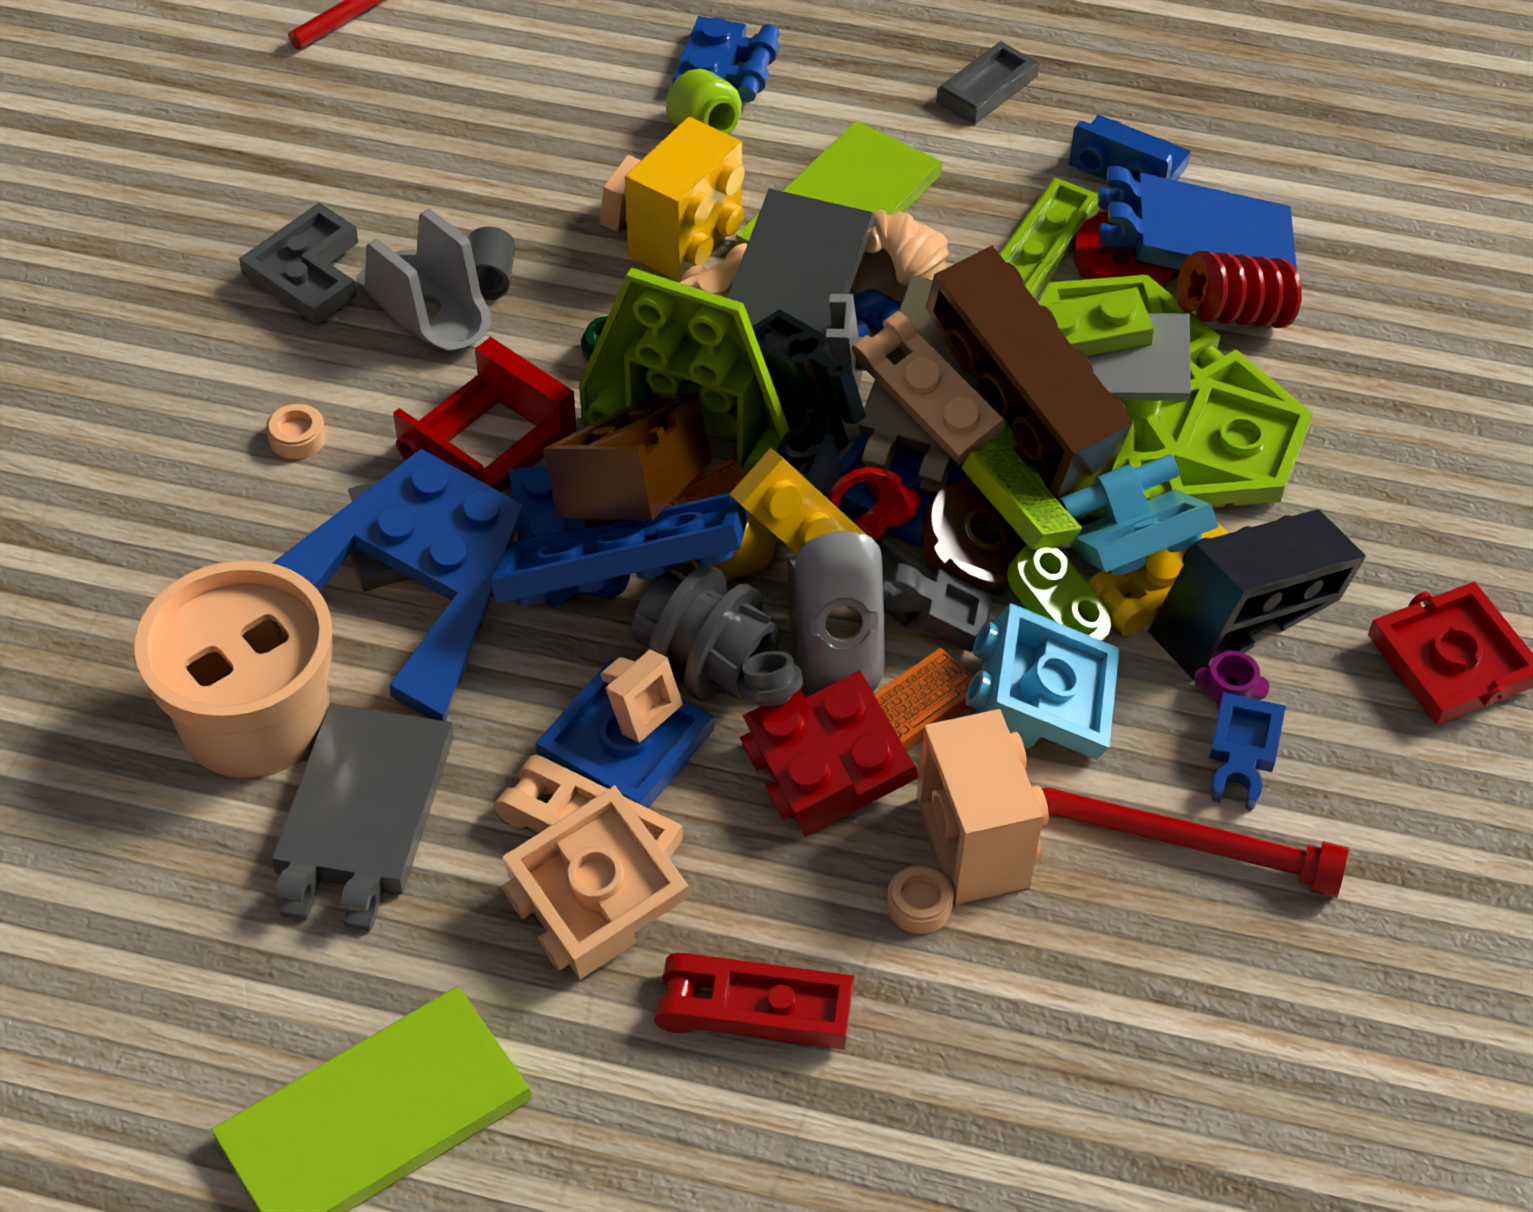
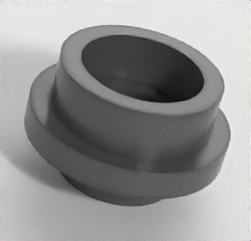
[738,651,803,707]

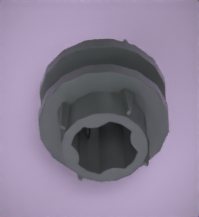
[631,565,780,701]

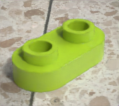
[1007,545,1111,641]

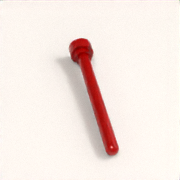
[1042,787,1349,898]

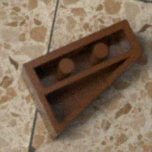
[543,394,711,526]

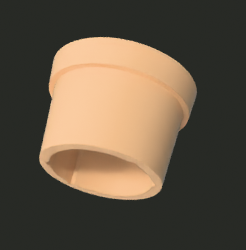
[134,560,333,778]

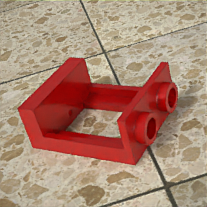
[393,337,577,492]

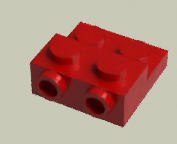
[739,670,919,837]

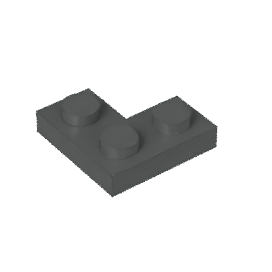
[239,203,359,325]

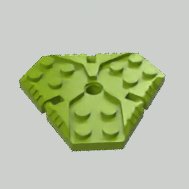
[978,275,1313,519]

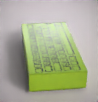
[961,447,1082,550]

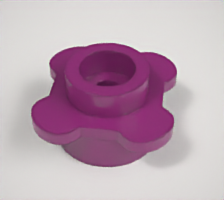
[1194,651,1270,710]

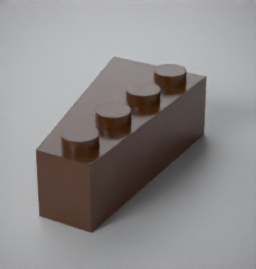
[925,245,1133,502]

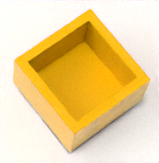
[625,116,745,282]

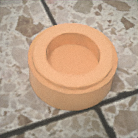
[266,404,326,460]
[886,865,954,934]

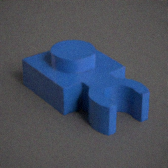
[1209,692,1286,810]

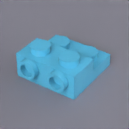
[965,603,1119,760]

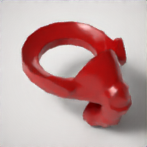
[827,467,921,541]

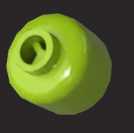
[666,68,742,135]

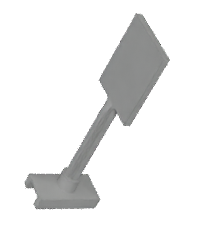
[826,294,1191,401]

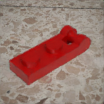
[654,953,854,1050]

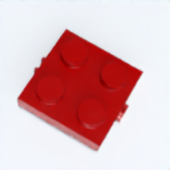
[1368,581,1533,725]

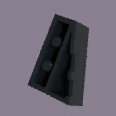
[1148,509,1366,681]

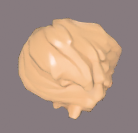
[850,210,949,303]

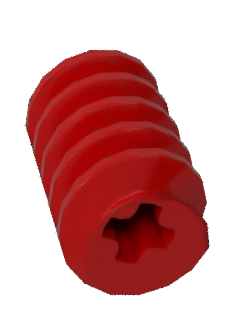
[1177,251,1302,328]

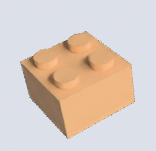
[916,709,1049,905]

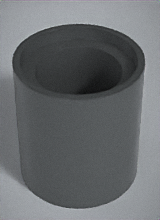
[468,226,515,300]

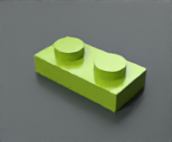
[1040,287,1154,356]

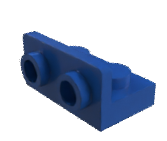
[1068,114,1191,181]

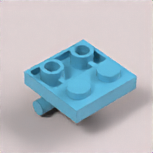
[1059,454,1219,575]

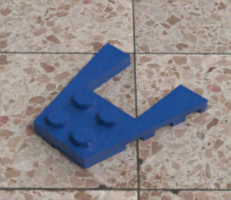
[272,449,523,721]

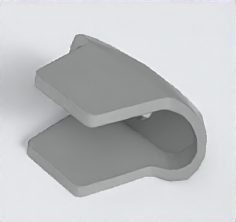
[357,209,492,351]
[787,531,885,694]

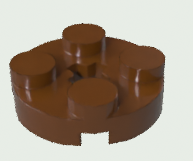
[922,477,1027,595]

